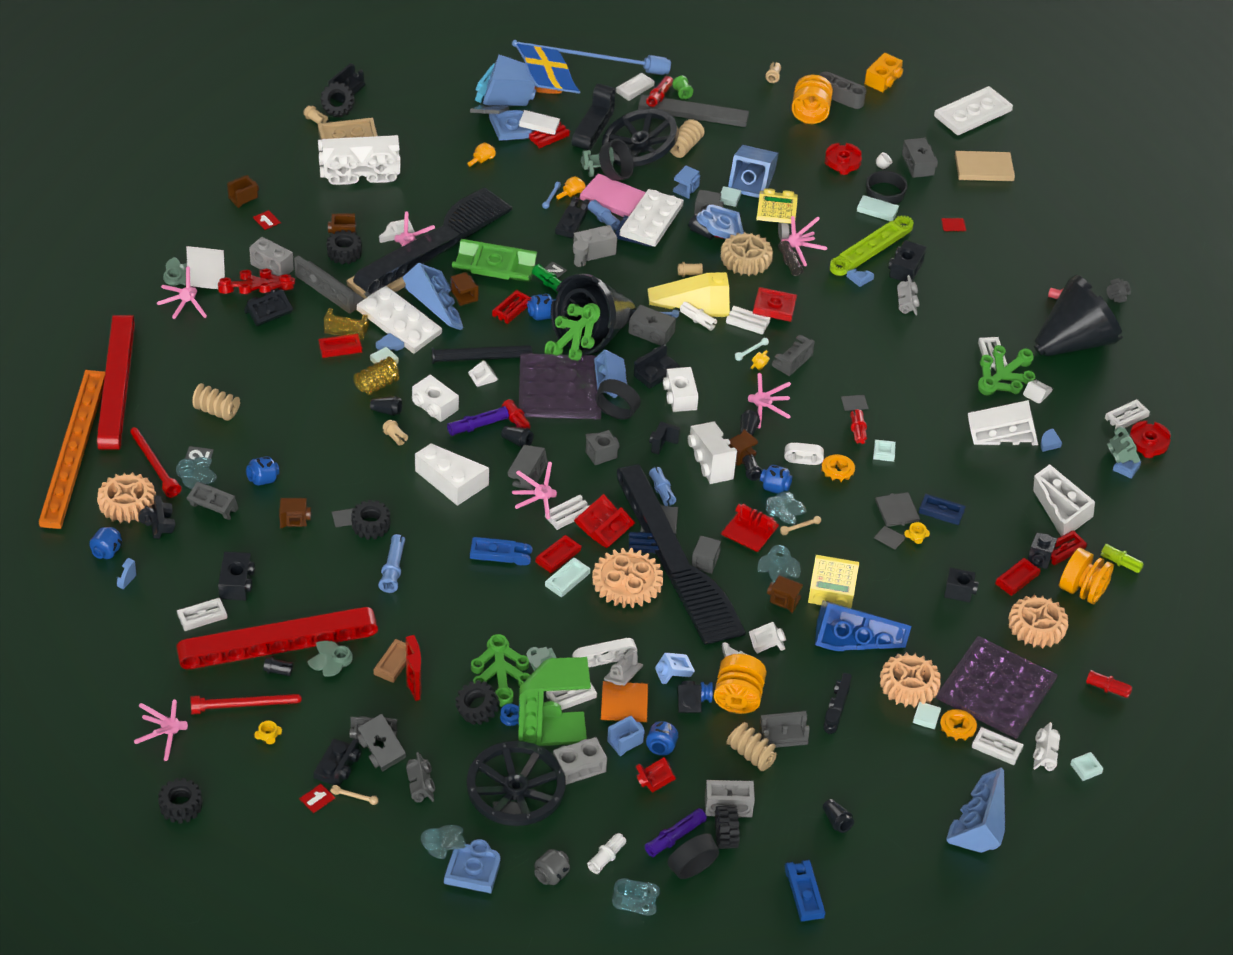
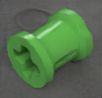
[672,76,694,99]

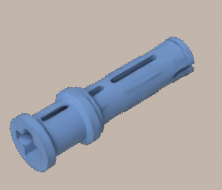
[379,534,405,593]

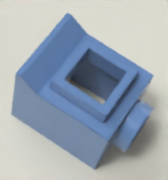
[673,166,700,199]
[607,716,645,757]

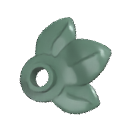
[163,257,187,286]
[307,641,353,676]

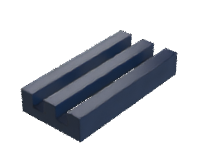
[919,494,966,525]
[629,532,659,553]

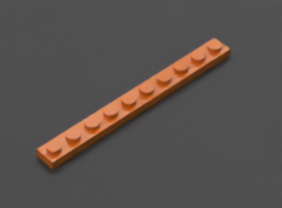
[39,370,105,529]

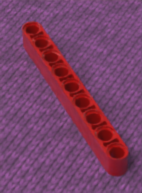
[97,315,135,450]
[176,607,378,669]

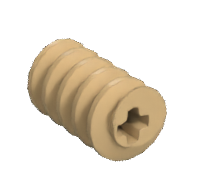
[670,119,704,158]
[192,383,240,421]
[727,722,777,771]

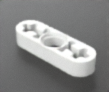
[572,638,638,668]

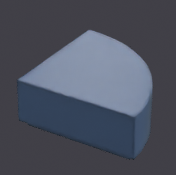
[846,269,874,287]
[376,333,404,351]
[1041,429,1062,452]
[1113,460,1141,479]
[117,558,137,589]

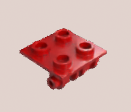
[721,504,779,552]

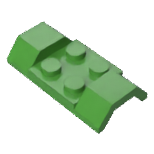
[452,239,537,282]

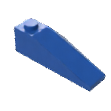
[815,600,912,651]

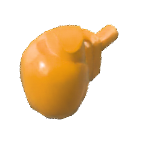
[467,142,496,167]
[556,176,586,200]

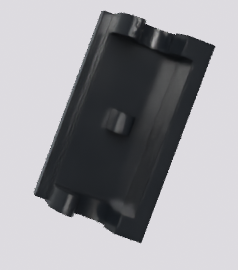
[328,63,366,104]

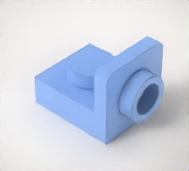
[655,653,694,684]

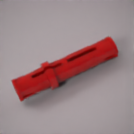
[646,76,673,107]

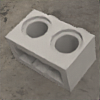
[249,237,294,276]
[553,737,607,785]
[705,780,754,817]

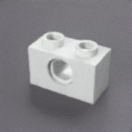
[663,367,698,412]
[412,375,459,422]

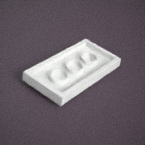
[934,86,1013,135]
[620,189,683,247]
[357,286,442,354]

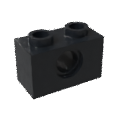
[888,240,927,282]
[218,552,255,601]

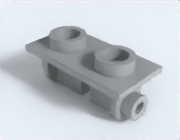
[897,275,920,315]
[604,649,643,686]

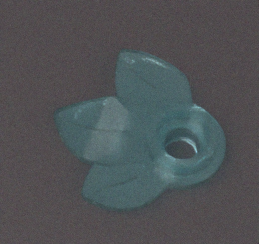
[176,457,217,489]
[766,492,807,524]
[758,545,801,583]
[421,825,466,859]

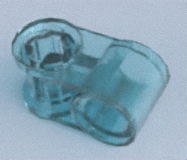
[612,878,660,915]

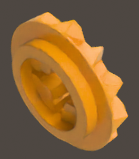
[822,454,855,482]
[940,709,977,741]

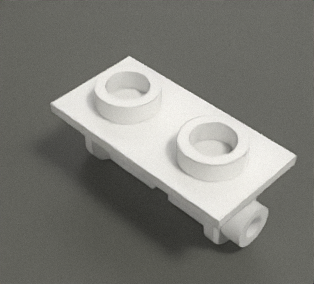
[1033,722,1060,771]

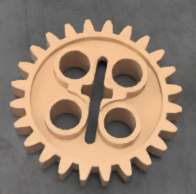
[592,548,663,608]

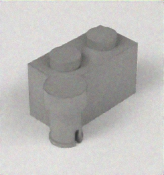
[573,225,617,267]

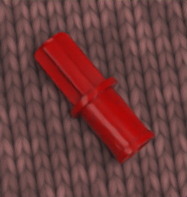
[502,399,531,429]
[850,409,867,444]
[1086,670,1132,698]

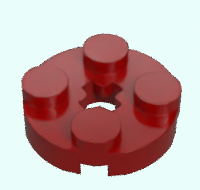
[825,143,862,175]
[1129,421,1171,458]

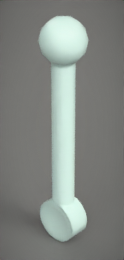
[735,338,769,361]

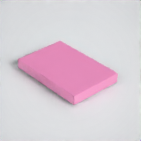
[580,173,646,217]

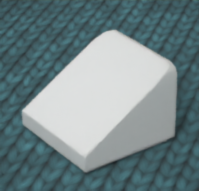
[468,360,498,387]
[1023,380,1053,403]

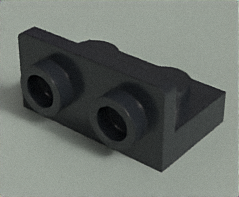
[244,289,293,327]
[634,344,680,389]
[314,738,361,787]

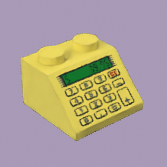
[757,188,798,223]
[808,555,859,608]

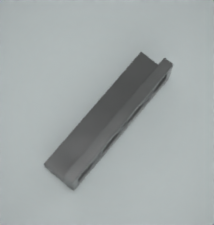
[294,255,364,314]

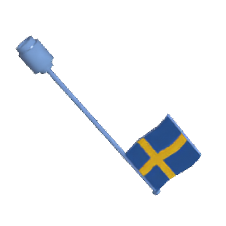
[512,40,671,93]

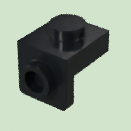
[649,422,680,455]
[1028,533,1057,569]
[677,681,701,713]

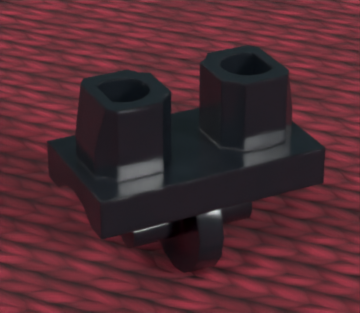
[138,495,175,539]

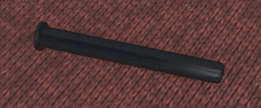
[431,345,532,364]

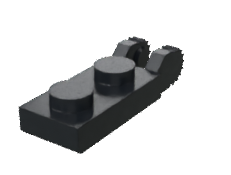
[555,196,590,238]
[823,673,852,734]

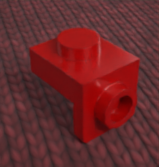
[636,757,676,793]

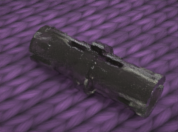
[778,240,803,276]

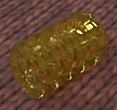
[354,356,399,395]

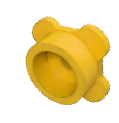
[751,350,770,370]
[904,522,930,544]
[254,721,282,744]

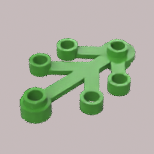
[544,303,600,361]
[978,345,1035,395]
[471,634,530,707]

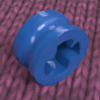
[701,682,713,703]
[500,704,519,726]

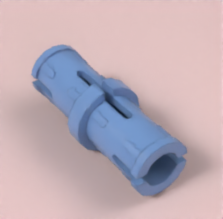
[588,200,620,231]
[649,467,676,506]

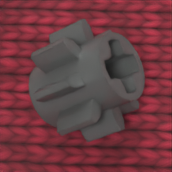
[1107,278,1131,303]

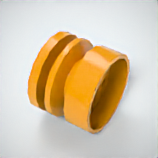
[792,75,833,124]
[1059,548,1114,604]
[713,654,767,714]

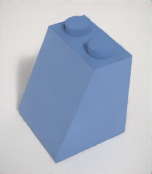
[483,55,537,106]
[728,145,778,198]

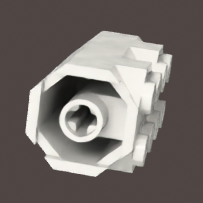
[318,135,400,185]

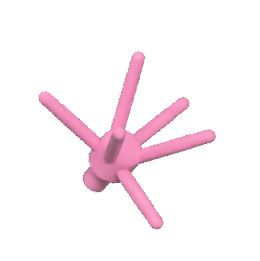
[394,211,435,247]
[781,216,827,266]
[157,266,207,319]
[748,373,791,428]
[512,462,557,519]
[134,700,188,761]

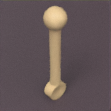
[780,516,821,535]
[331,785,378,805]

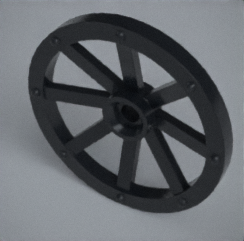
[602,109,679,167]
[467,741,566,826]

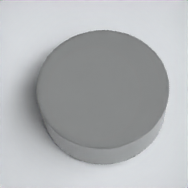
[778,222,789,240]

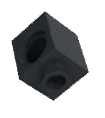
[944,568,978,602]

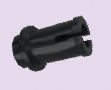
[742,455,762,481]
[263,656,293,677]

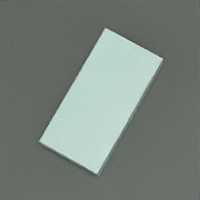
[857,195,899,221]
[545,558,590,597]

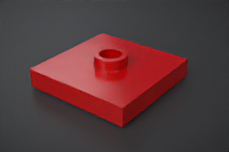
[753,287,797,322]

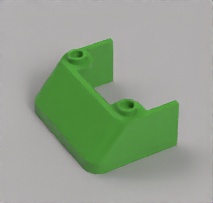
[518,657,591,746]

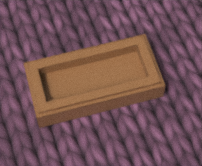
[374,639,406,683]

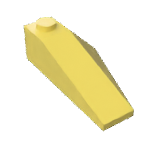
[647,272,730,317]

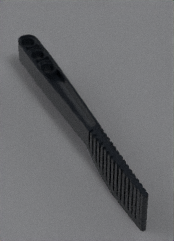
[353,187,512,294]
[617,464,746,645]

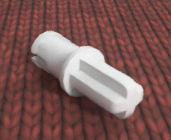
[680,302,717,331]
[587,833,626,874]

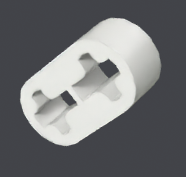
[784,443,824,465]

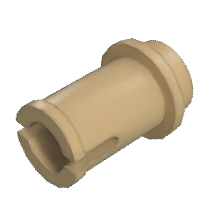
[765,62,781,83]
[304,106,328,124]
[678,262,703,277]
[383,420,408,445]

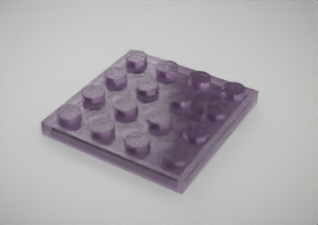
[519,353,601,419]
[936,636,1058,739]

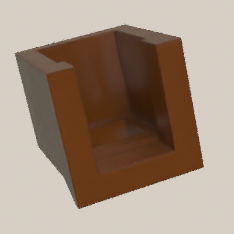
[227,175,259,208]
[328,214,356,234]
[451,272,478,306]
[728,429,758,466]
[279,498,311,528]
[767,575,803,613]

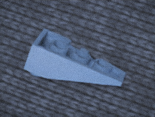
[402,263,463,330]
[946,767,1005,853]

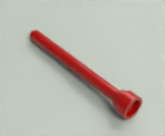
[130,427,181,498]
[190,694,302,715]

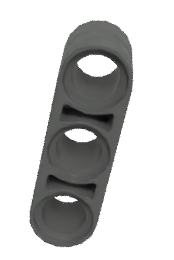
[819,72,866,109]

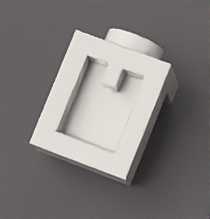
[749,622,786,653]

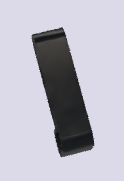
[572,83,616,150]

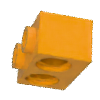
[865,52,903,92]

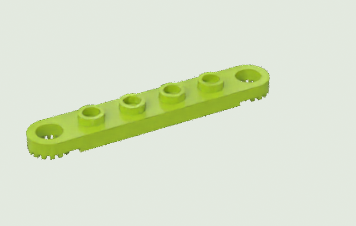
[830,215,914,276]

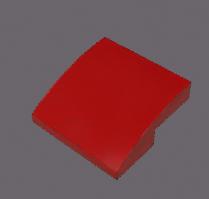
[573,494,635,548]
[406,635,421,701]

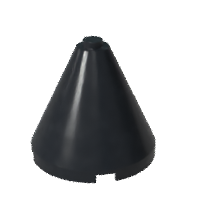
[551,274,636,355]
[1034,275,1123,357]

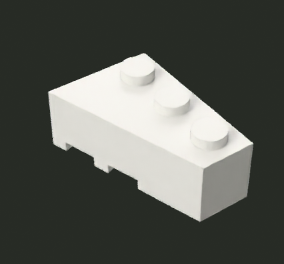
[968,400,1038,445]
[688,422,737,484]
[415,444,489,506]
[1033,464,1095,536]

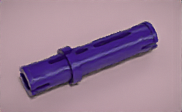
[447,406,509,436]
[645,808,707,857]

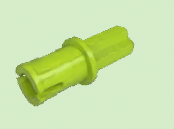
[1100,544,1144,573]

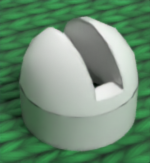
[876,152,892,169]

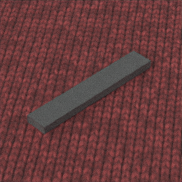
[638,95,749,127]

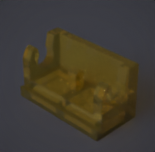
[324,308,369,339]

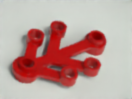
[218,269,295,294]

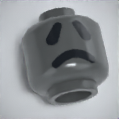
[534,849,570,885]

